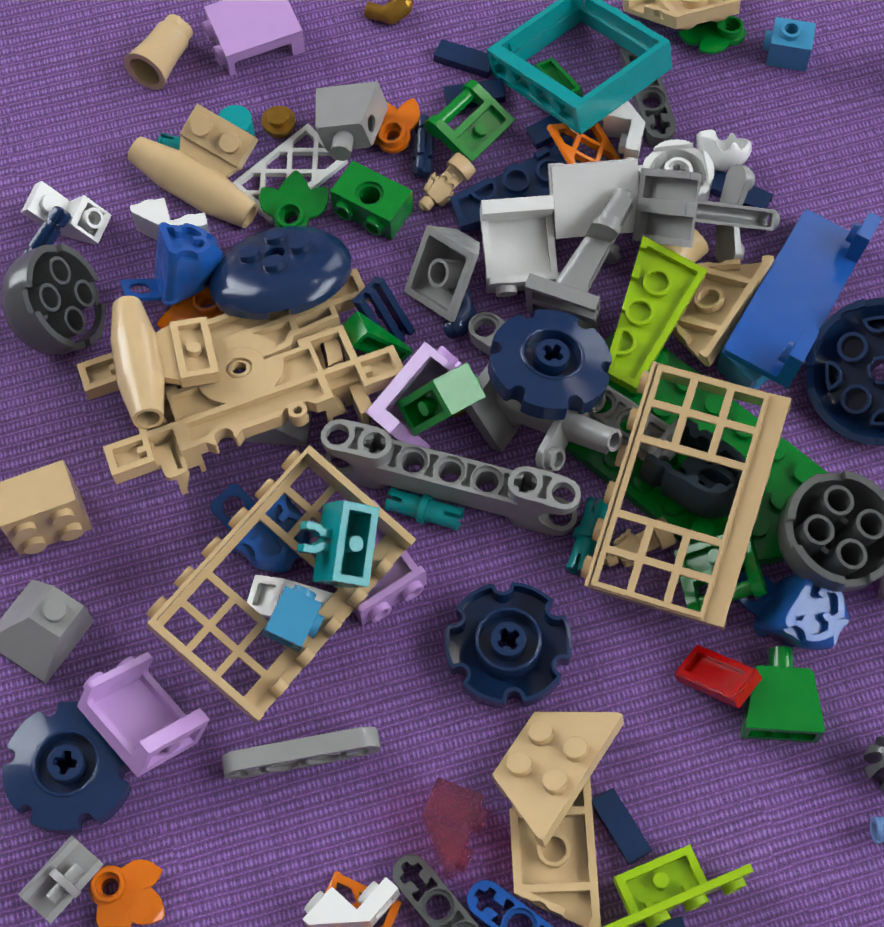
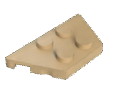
[623,0,741,30]
[671,255,774,367]
[492,712,624,848]
[509,778,601,927]

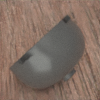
[1,243,106,355]
[777,471,884,593]

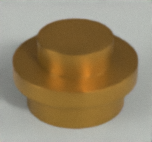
[261,105,296,139]

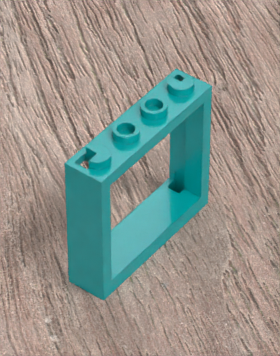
[487,0,673,135]

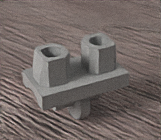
[18,835,104,924]

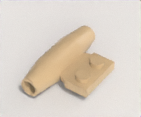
[128,104,258,228]
[110,296,220,429]

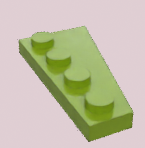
[607,236,708,394]

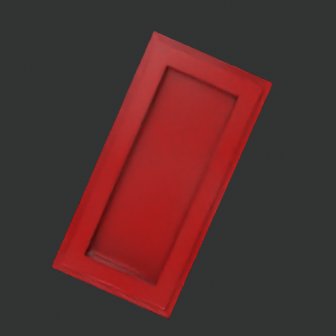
[674,644,762,709]

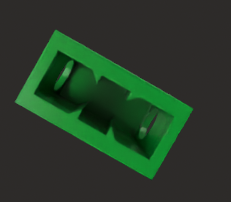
[740,646,825,743]

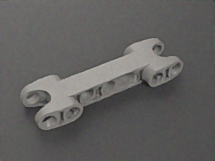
[321,419,581,536]

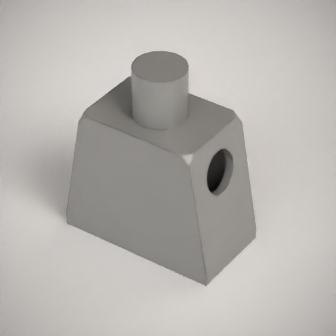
[315,81,388,161]

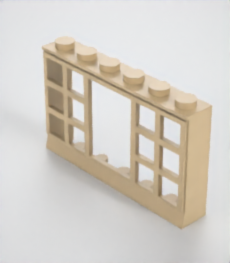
[580,361,792,630]
[146,445,416,723]

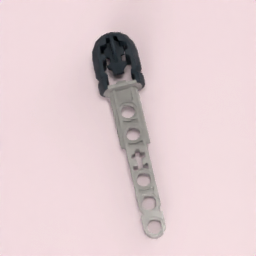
[468,312,746,519]

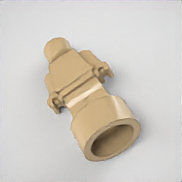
[418,153,476,212]
[604,516,676,567]

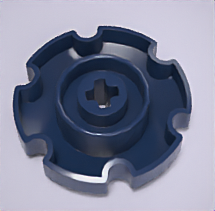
[488,310,612,420]
[445,582,572,709]
[2,701,132,835]

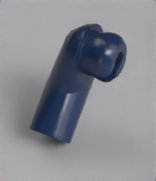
[443,289,477,339]

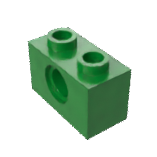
[330,160,414,240]
[396,363,486,436]

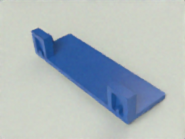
[722,209,882,388]

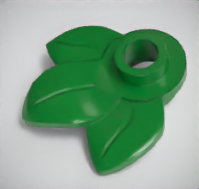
[678,16,746,54]
[259,170,330,228]

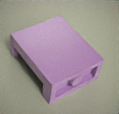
[202,0,305,76]
[366,342,463,448]
[309,499,427,626]
[77,652,210,777]

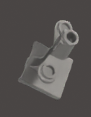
[632,164,780,263]
[524,188,635,330]
[465,363,622,472]

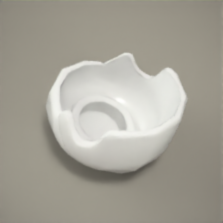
[696,129,752,171]

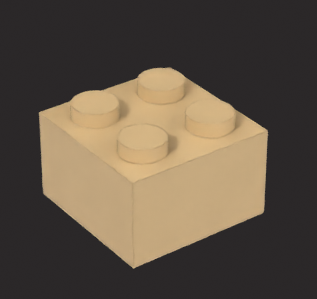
[0,460,92,555]

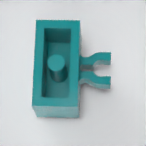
[296,500,380,588]

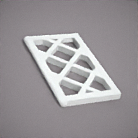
[232,124,348,224]

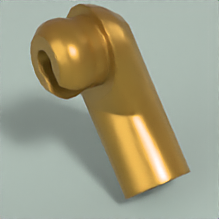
[364,0,414,24]

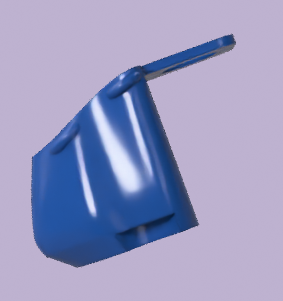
[120,222,223,306]
[210,484,310,573]
[736,571,849,650]

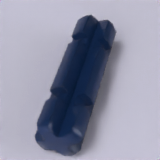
[412,114,434,179]
[23,206,71,254]

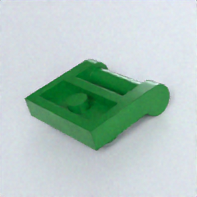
[424,80,516,163]
[673,534,768,612]

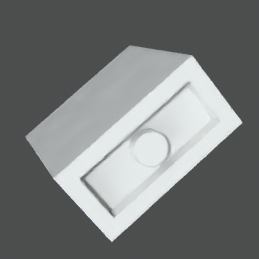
[548,157,644,239]
[480,195,560,297]

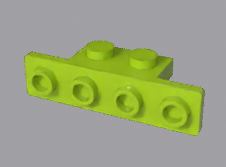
[603,844,754,927]

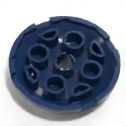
[209,226,352,320]
[805,297,884,446]

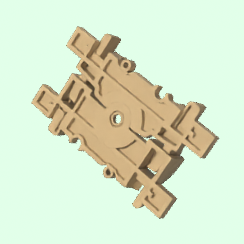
[76,268,404,495]

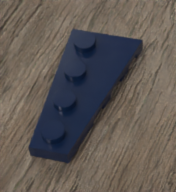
[450,135,582,233]

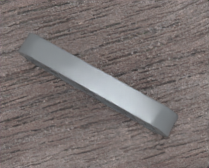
[222,726,381,779]

